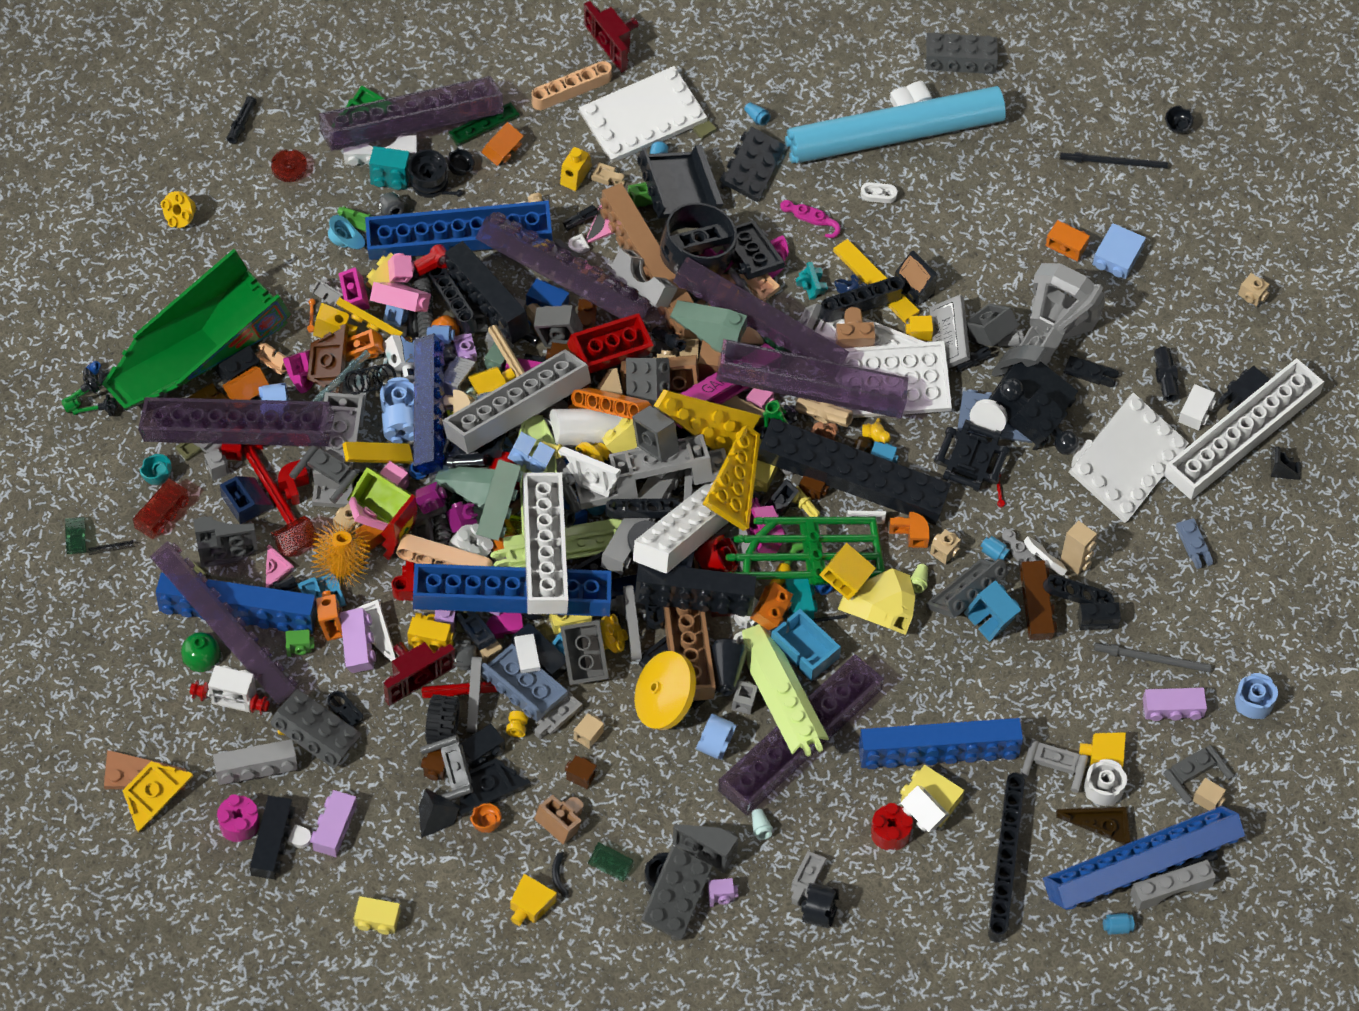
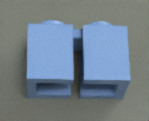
[507,431,555,473]

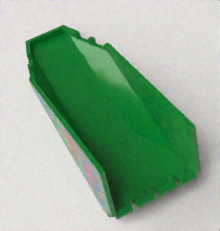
[102,249,291,411]

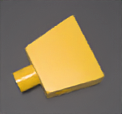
[560,147,592,191]
[313,303,358,338]
[468,367,516,394]
[1079,732,1126,769]
[510,874,557,926]

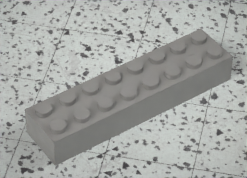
[442,349,591,454]

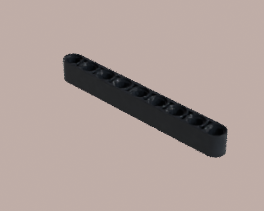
[988,773,1025,942]

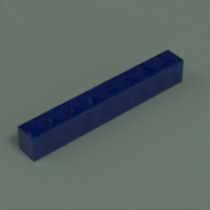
[414,333,445,475]

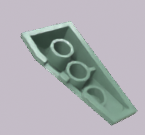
[670,300,747,357]
[435,465,496,512]

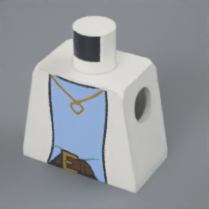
[383,335,424,380]

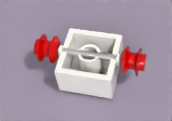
[189,665,270,715]

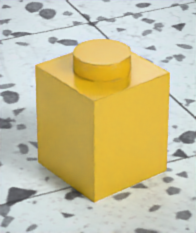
[905,316,933,341]

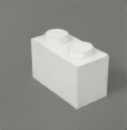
[1178,384,1216,431]
[901,786,950,832]

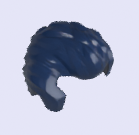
[834,274,868,294]

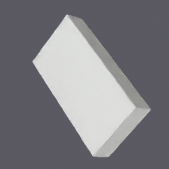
[514,634,540,673]

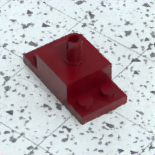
[584,1,639,73]
[383,642,456,706]

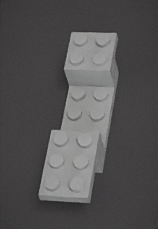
[312,374,369,508]
[575,434,727,509]

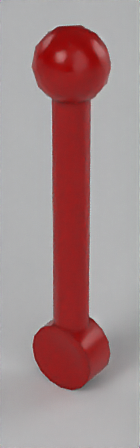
[997,474,1005,508]

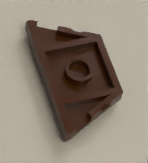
[307,324,349,393]

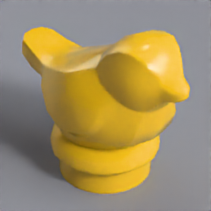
[862,418,891,444]

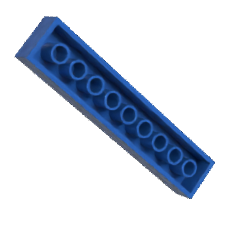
[365,201,553,260]
[413,563,611,617]
[1043,806,1245,910]

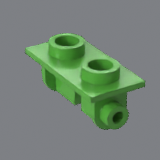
[337,206,373,231]

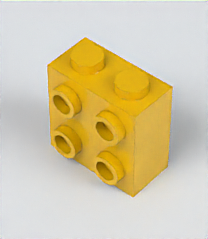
[819,542,876,600]
[407,617,454,653]

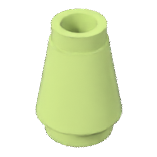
[911,564,928,593]

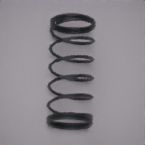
[344,364,396,395]

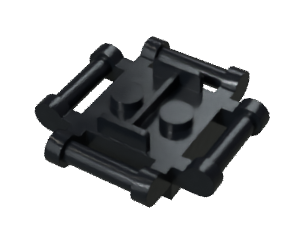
[933,419,1011,492]
[437,430,510,469]

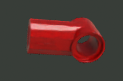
[413,244,447,276]

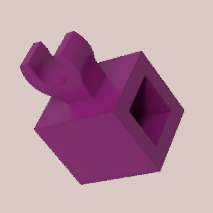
[415,482,447,515]
[446,502,478,533]

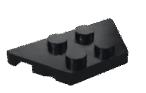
[460,758,531,818]

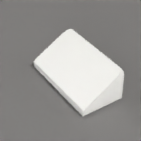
[846,510,886,524]

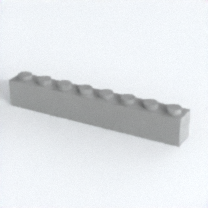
[601,469,685,575]

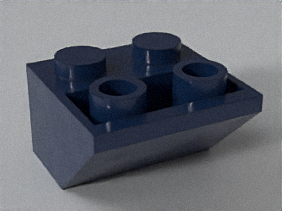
[220,476,274,524]

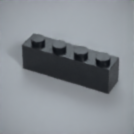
[249,795,296,880]

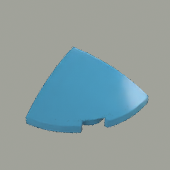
[298,573,346,607]

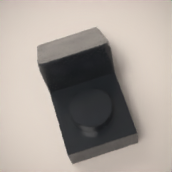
[765,479,800,517]

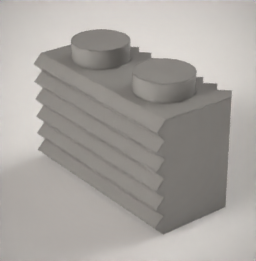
[438,356,479,396]

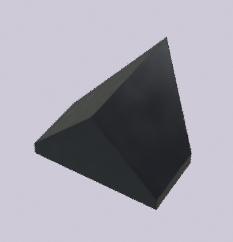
[1271,446,1301,480]
[419,788,461,838]

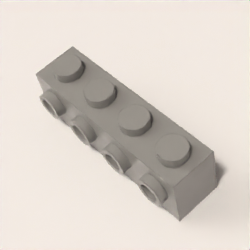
[213,739,298,785]

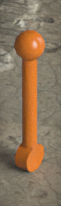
[307,298,316,333]

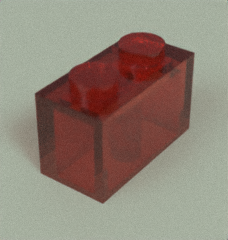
[271,516,319,557]

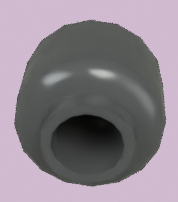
[378,192,404,215]
[453,640,477,670]

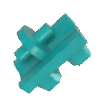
[795,262,828,300]

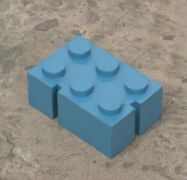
[964,580,1021,642]
[771,609,841,681]

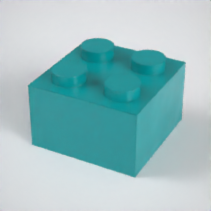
[369,146,410,190]

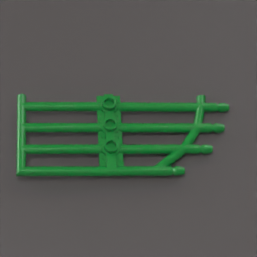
[726,517,885,585]

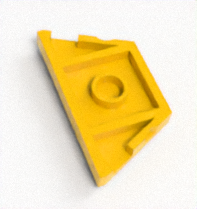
[336,297,403,336]
[123,761,193,832]

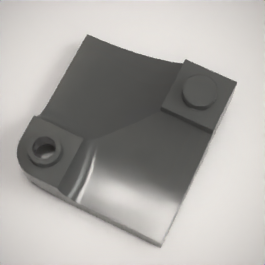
[193,516,258,568]

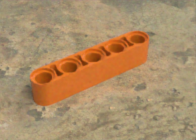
[571,388,652,419]

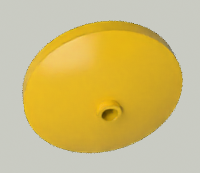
[634,651,696,730]

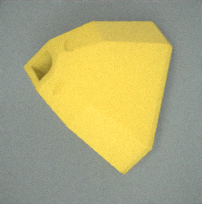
[838,568,915,635]

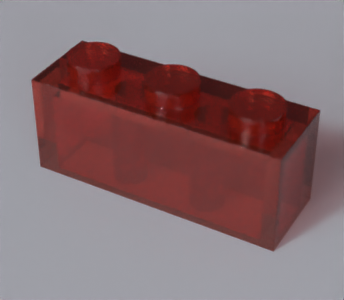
[133,478,189,539]

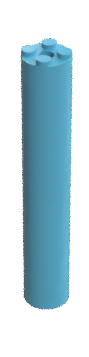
[785,86,1006,164]

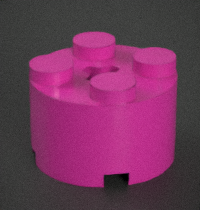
[217,794,259,842]

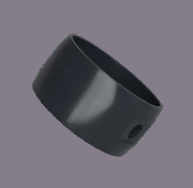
[660,203,737,282]

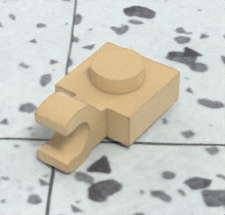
[592,163,625,186]

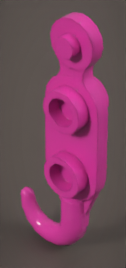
[780,200,841,238]

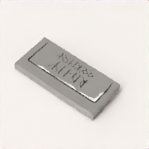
[929,294,970,369]

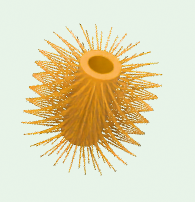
[311,519,371,589]

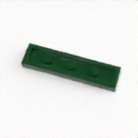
[448,102,520,147]

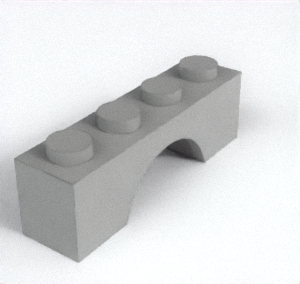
[611,248,678,308]
[1130,860,1216,911]

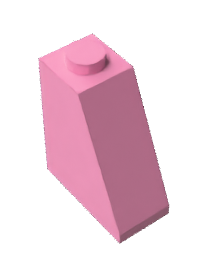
[370,282,431,312]

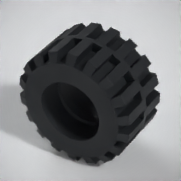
[425,694,460,744]

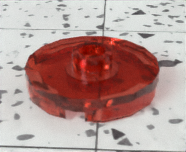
[271,149,308,182]

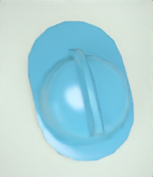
[328,215,365,249]

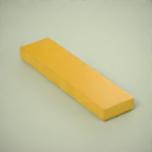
[342,442,413,464]

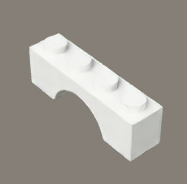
[344,135,417,166]

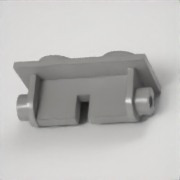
[310,277,344,308]

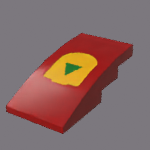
[380,494,417,560]

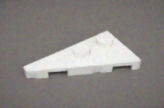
[352,600,397,662]

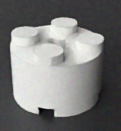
[448,524,493,557]
[1084,759,1127,806]

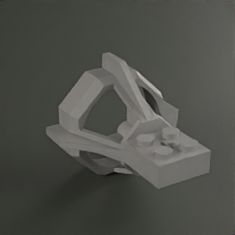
[1019,263,1105,365]

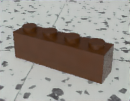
[1019,560,1057,641]

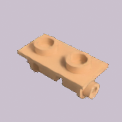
[255,342,287,375]

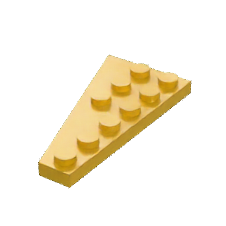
[654,390,761,456]
[702,425,760,531]

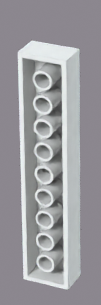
[1164,358,1324,500]

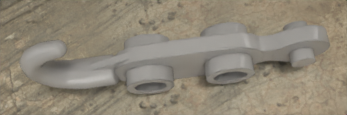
[1002,529,1038,565]

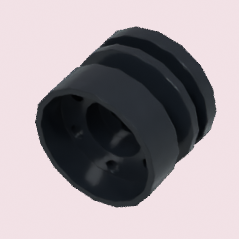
[409,149,448,198]

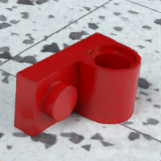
[391,561,414,601]

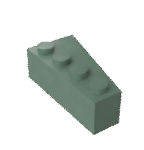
[476,460,524,541]

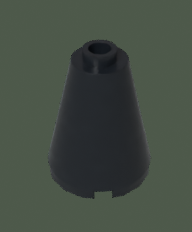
[710,639,747,696]

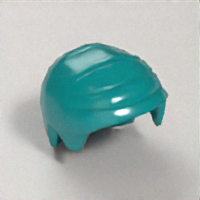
[140,454,172,486]

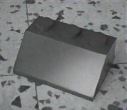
[560,620,609,685]

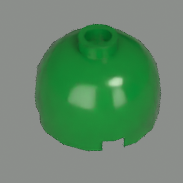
[181,632,221,672]

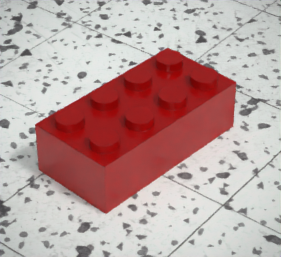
[567,313,654,374]

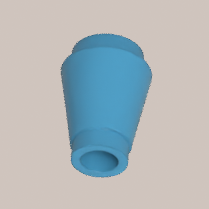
[744,102,770,126]

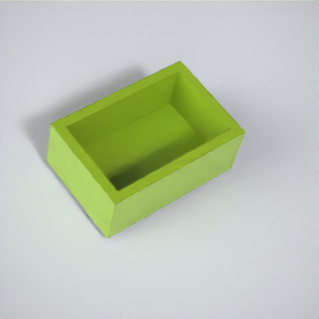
[347,467,412,524]

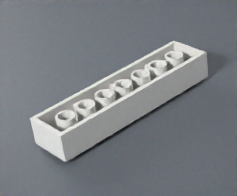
[522,472,568,614]
[633,481,729,574]

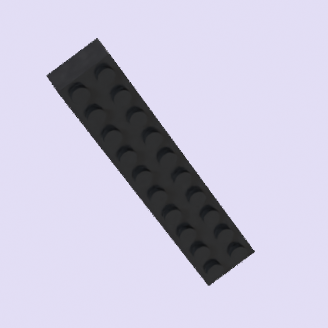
[757,417,951,525]

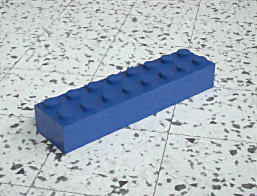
[155,572,318,634]
[858,718,1023,769]

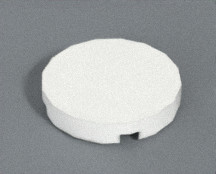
[970,399,1008,431]

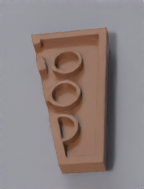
[104,750,187,790]

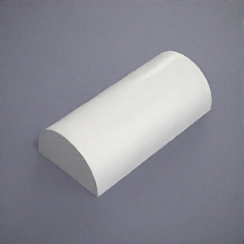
[549,409,624,446]

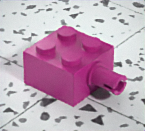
[749,498,785,553]

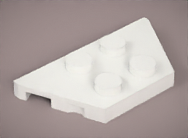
[558,446,621,498]

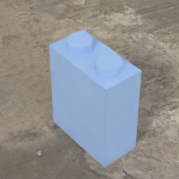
[1092,223,1146,279]

